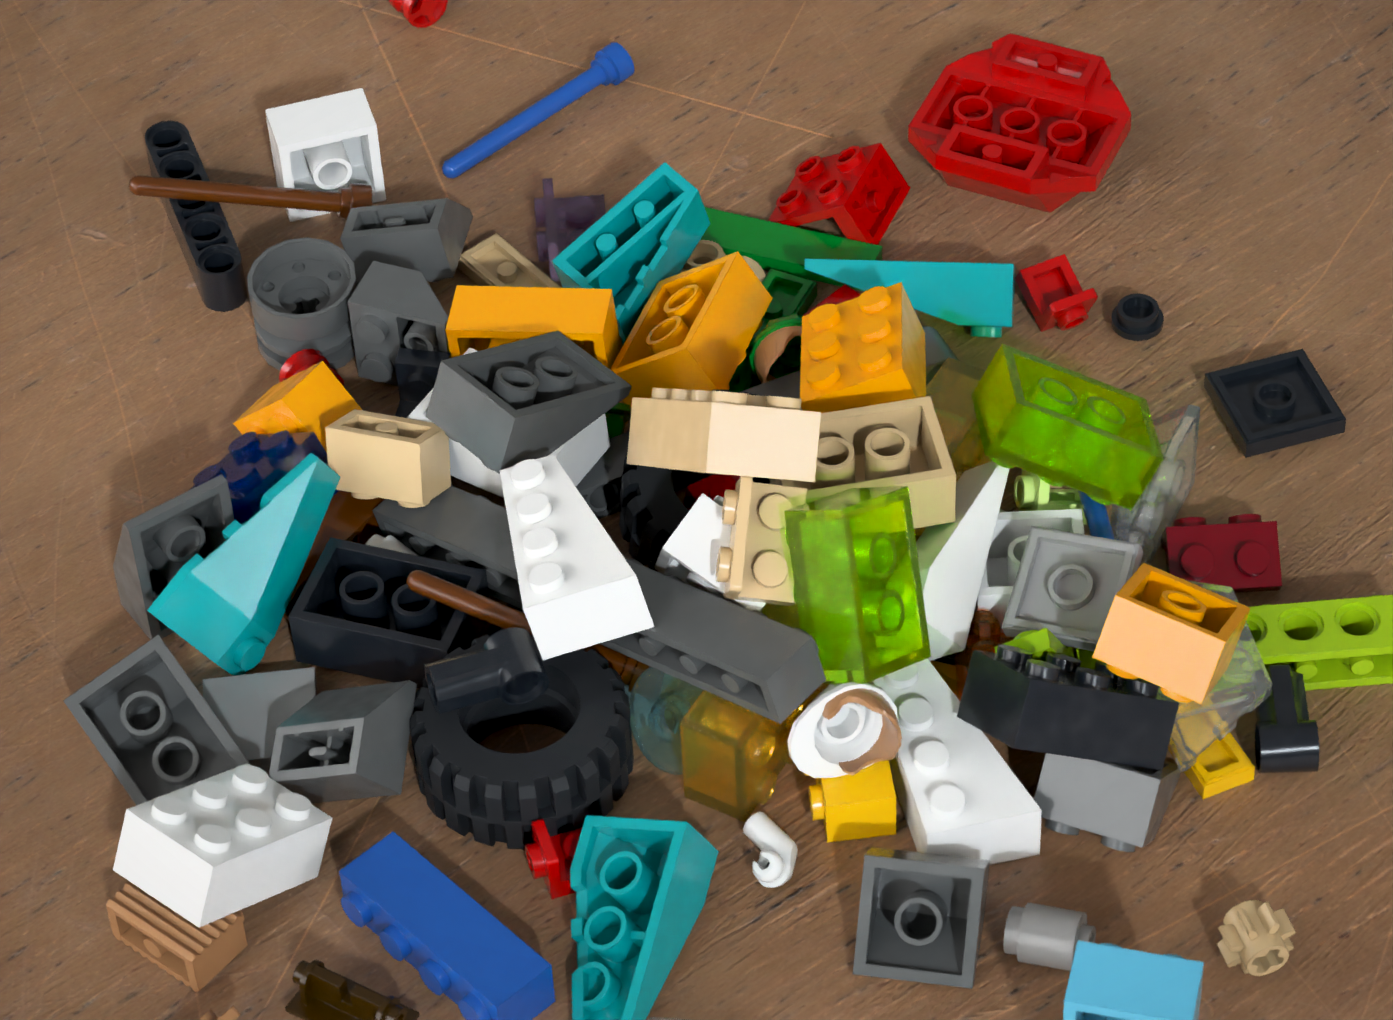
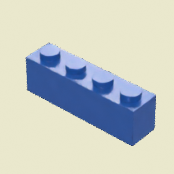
[339,831,555,1020]

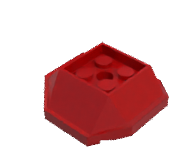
[908,33,1132,213]

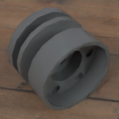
[247,237,357,371]

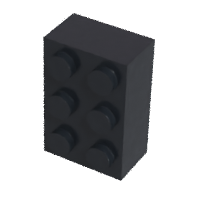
[289,537,489,689]
[957,645,1179,770]

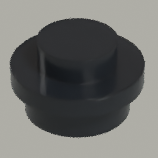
[1111,294,1164,341]

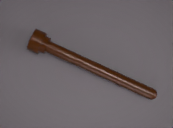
[129,175,372,221]
[407,570,663,700]

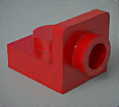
[525,818,582,899]

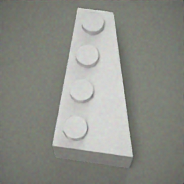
[500,454,654,660]
[866,649,1042,865]

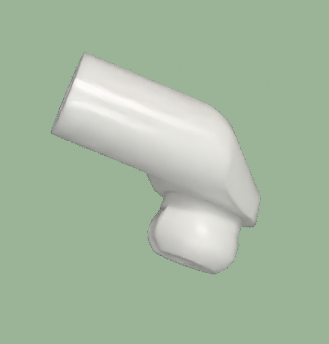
[743,812,798,888]

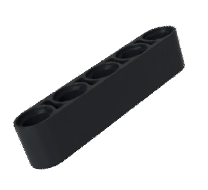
[144,120,248,312]

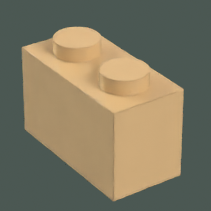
[325,409,451,508]

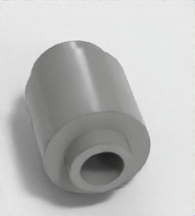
[1003,902,1096,971]

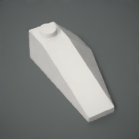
[877,457,1011,661]

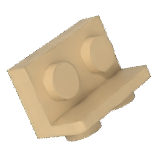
[716,476,807,606]

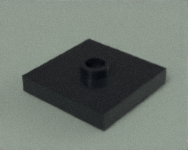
[1204,349,1346,458]

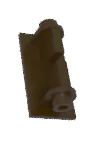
[285,960,420,1020]

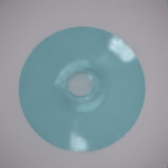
[629,666,722,775]

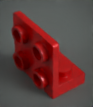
[768,143,911,245]

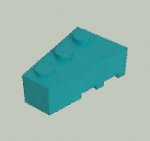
[551,162,710,345]

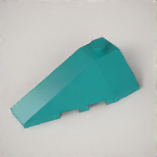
[804,259,1016,337]
[147,452,340,676]
[570,815,719,1020]

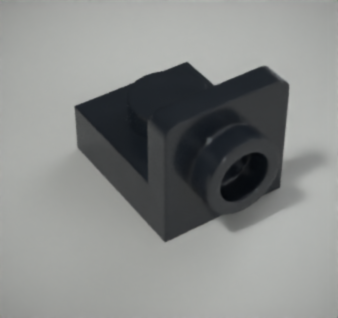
[394,348,451,418]

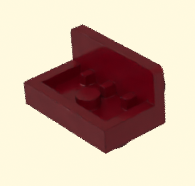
[1161,514,1282,594]

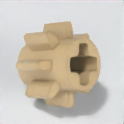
[1217,900,1296,976]

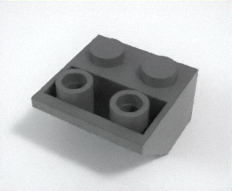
[340,198,473,286]
[348,260,450,386]
[269,680,417,803]

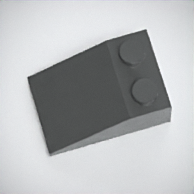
[426,331,632,474]
[113,474,234,640]
[63,634,251,805]

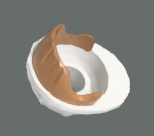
[787,681,902,778]

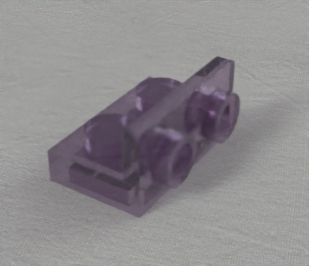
[534,178,606,281]

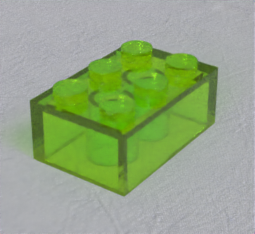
[971,343,1164,510]
[784,486,931,684]

